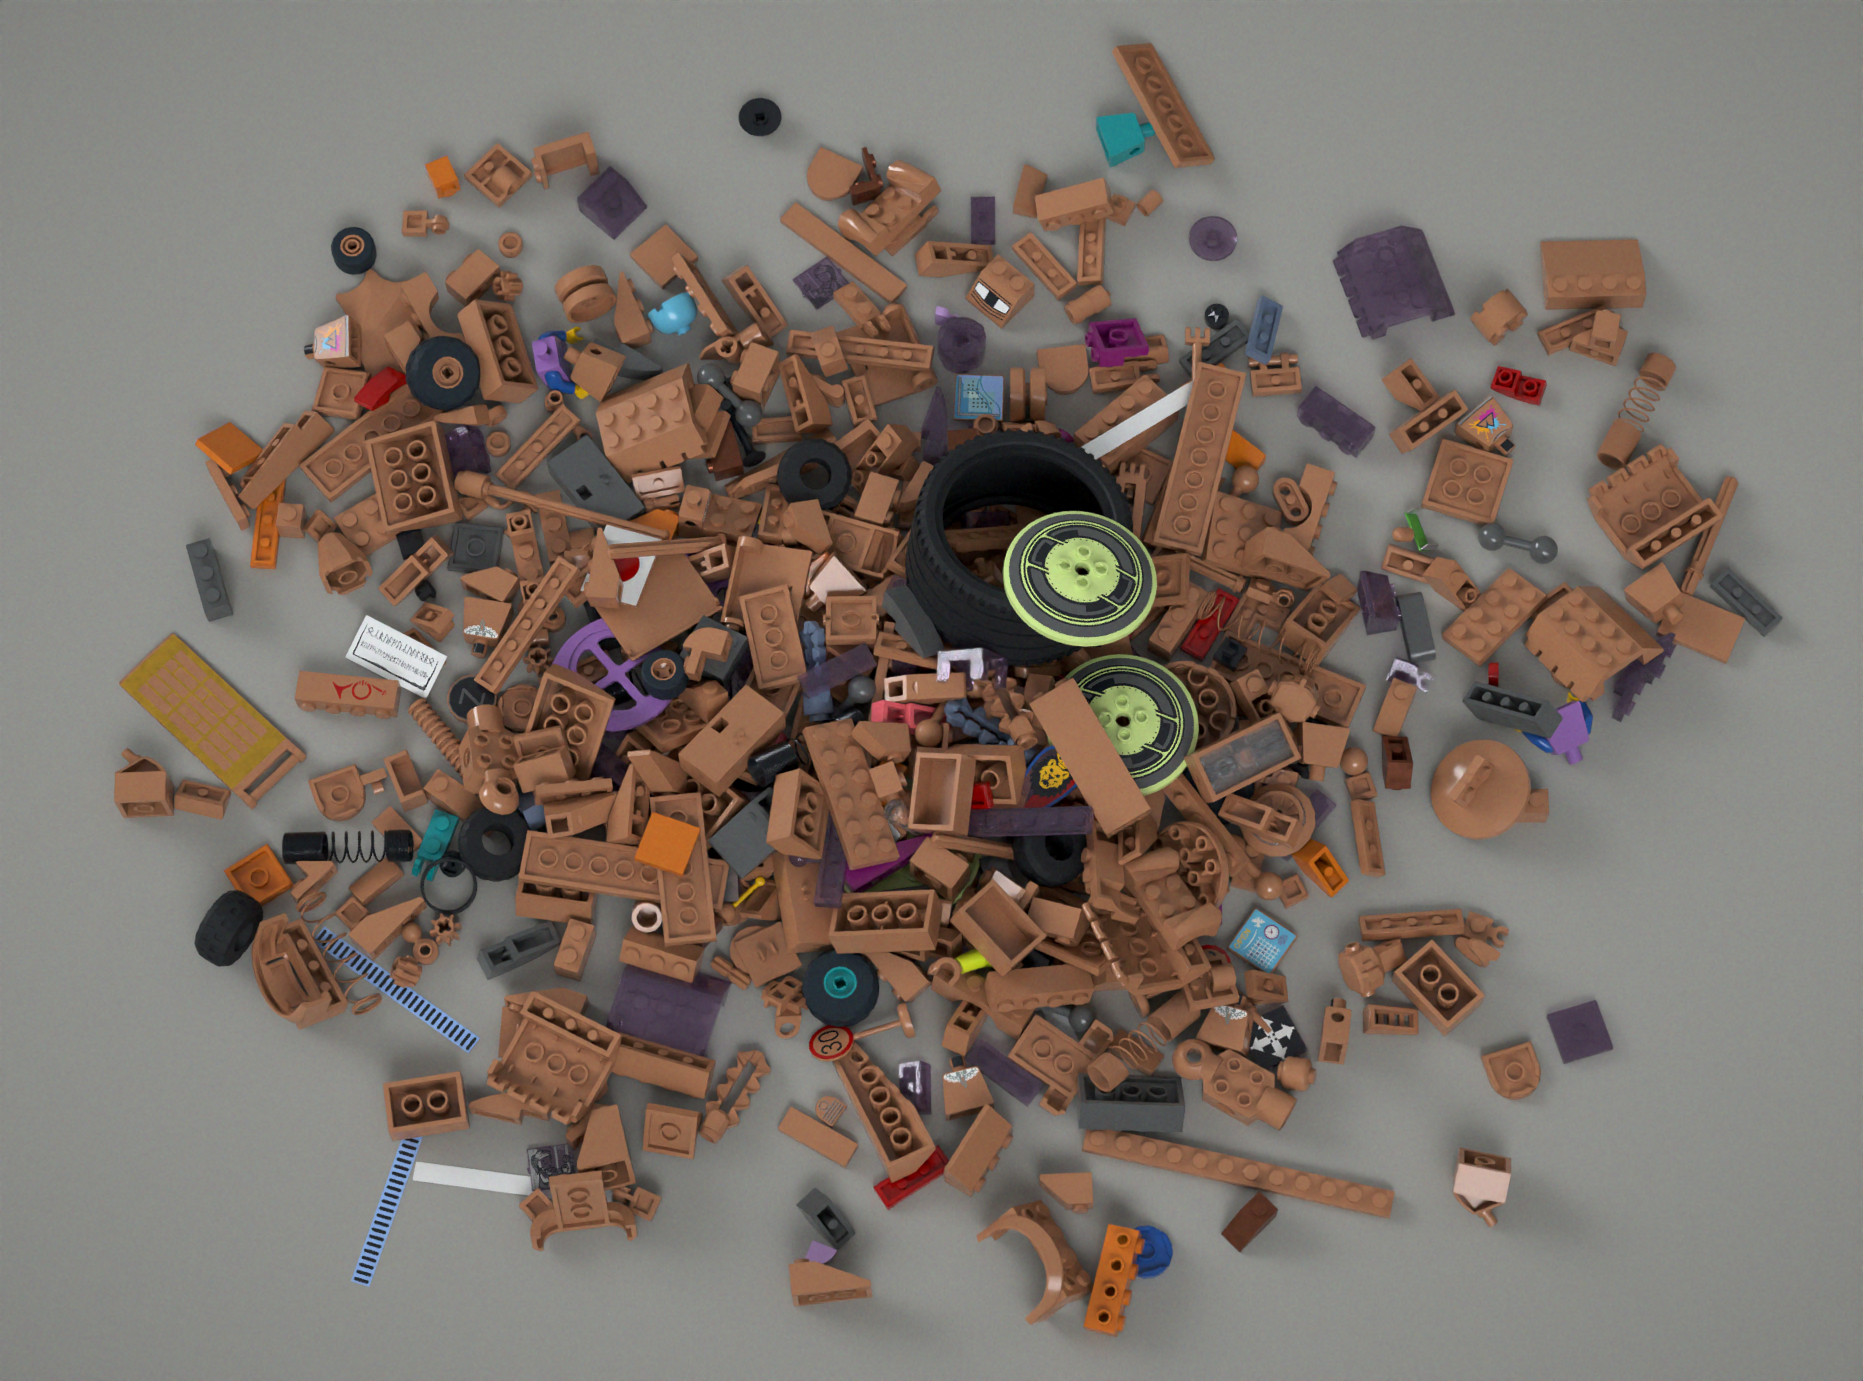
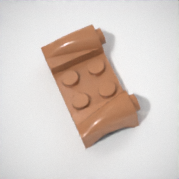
[838,160,941,256]
[794,509,904,582]
[1123,846,1222,951]

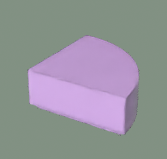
[935,306,961,328]
[805,1241,837,1264]

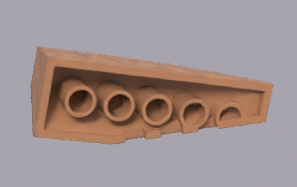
[832,1041,936,1183]

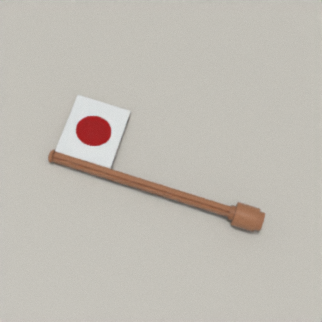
[454,470,670,608]

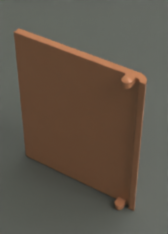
[594,554,723,662]

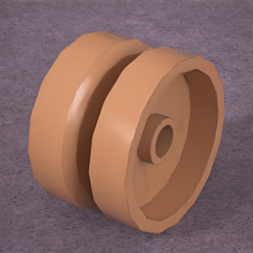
[555,265,616,323]
[1010,367,1047,421]

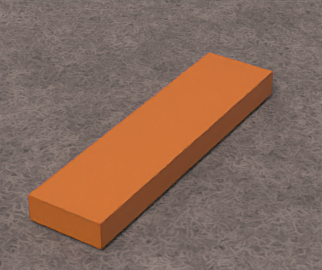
[250,478,287,569]

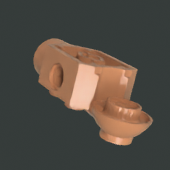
[458,705,519,815]
[1172,1039,1297,1131]

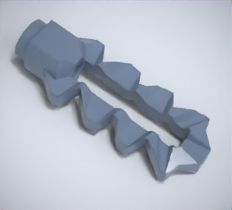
[799,621,834,722]
[944,698,1036,766]

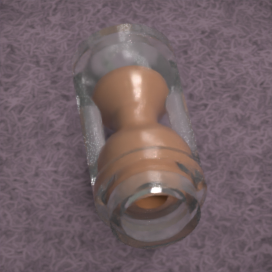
[883,800,927,837]

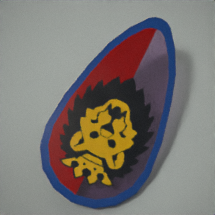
[1011,745,1078,819]

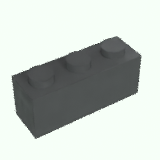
[186,538,233,622]

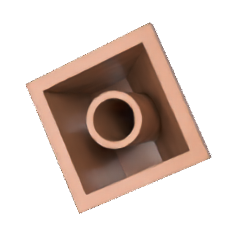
[577,1104,636,1191]

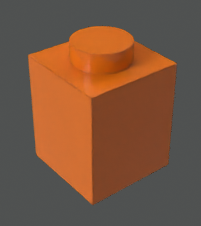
[425,156,461,199]

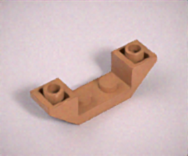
[505,509,544,606]

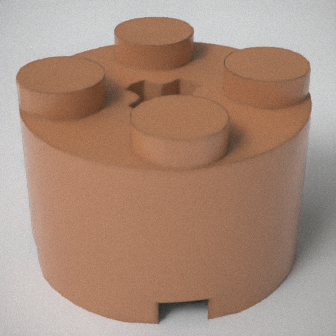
[1470,288,1528,346]

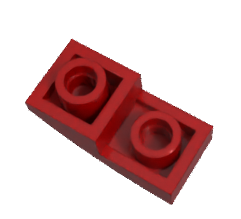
[354,366,406,411]
[1491,366,1547,406]

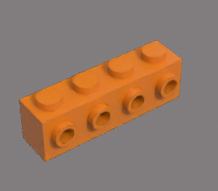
[1083,1224,1145,1337]

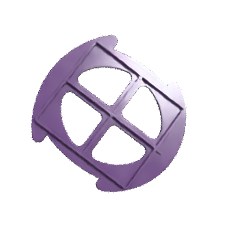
[553,618,672,732]

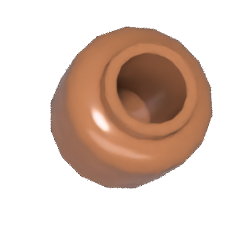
[1277,1056,1317,1092]

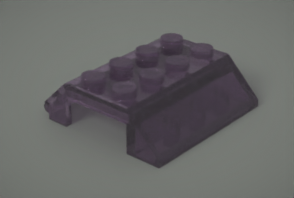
[1332,225,1455,340]
[606,964,732,1058]

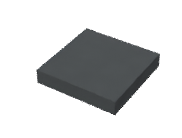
[447,522,504,573]

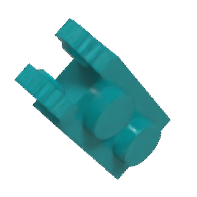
[411,809,460,881]

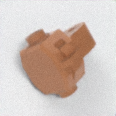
[1267,673,1321,722]
[1338,939,1407,997]

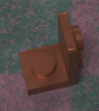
[849,147,883,206]

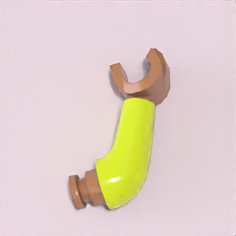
[927,948,1024,991]

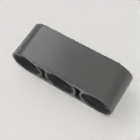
[1395,592,1436,664]

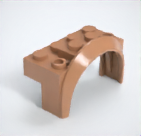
[251,913,348,1030]
[976,1200,1093,1325]

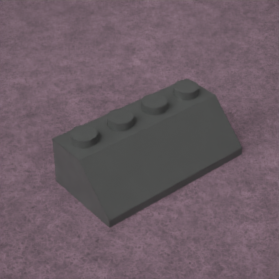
[1077,1073,1185,1133]

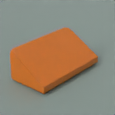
[1225,430,1266,471]

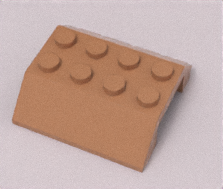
[596,363,708,484]
[1587,444,1724,569]
[1524,586,1664,702]
[1081,897,1211,996]
[487,991,622,1125]

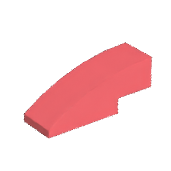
[871,700,951,735]

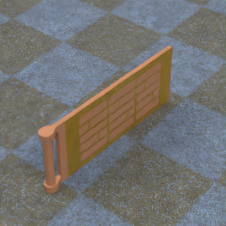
[119,633,307,810]

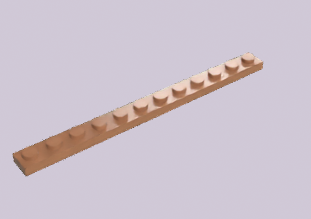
[1061,647,1250,877]
[1082,1129,1395,1219]

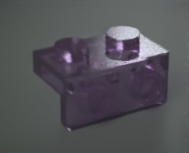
[445,424,491,480]

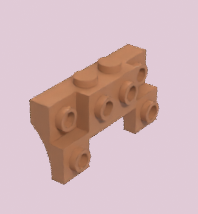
[1081,819,1139,924]

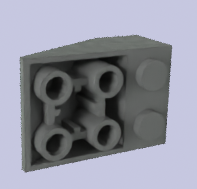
[708,787,777,879]

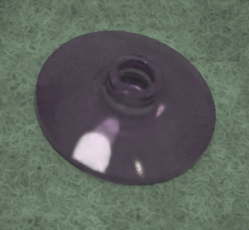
[1189,216,1237,261]

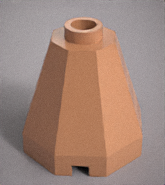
[318,532,373,595]

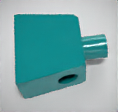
[1096,113,1155,167]

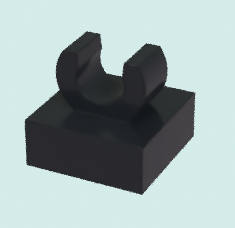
[1213,637,1247,672]

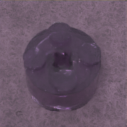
[937,316,986,374]

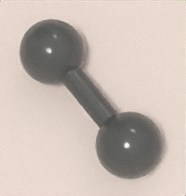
[697,363,763,428]
[1478,523,1558,564]
[823,675,876,723]
[1034,1003,1097,1032]

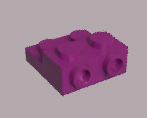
[1085,318,1149,367]

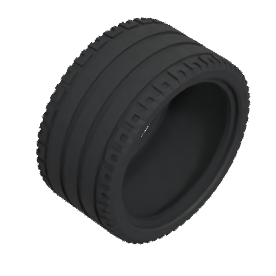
[905,429,1133,667]

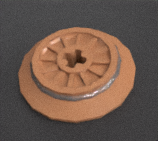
[1240,783,1315,857]

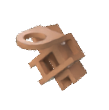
[760,975,808,1039]

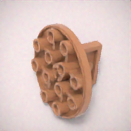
[1431,739,1531,840]
[1149,821,1230,908]

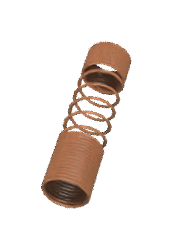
[1597,353,1676,470]
[1088,992,1200,1092]

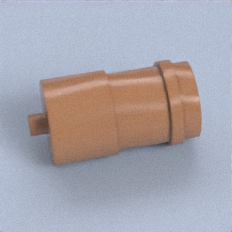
[1064,285,1111,325]

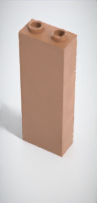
[1029,678,1152,838]

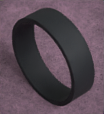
[420,857,477,915]

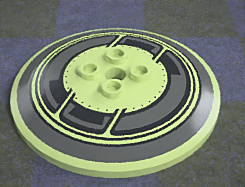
[1003,511,1157,646]
[1046,654,1199,796]

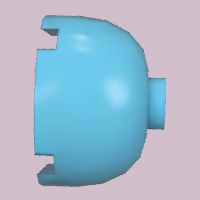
[647,292,697,336]

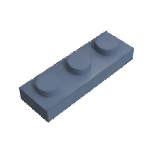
[1245,295,1283,365]

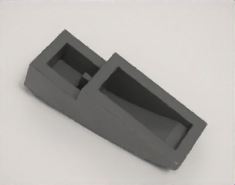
[593,338,663,380]
[882,585,944,658]
[477,921,561,980]

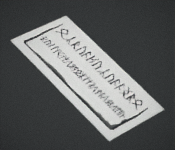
[346,615,447,699]

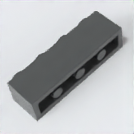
[1462,681,1563,739]

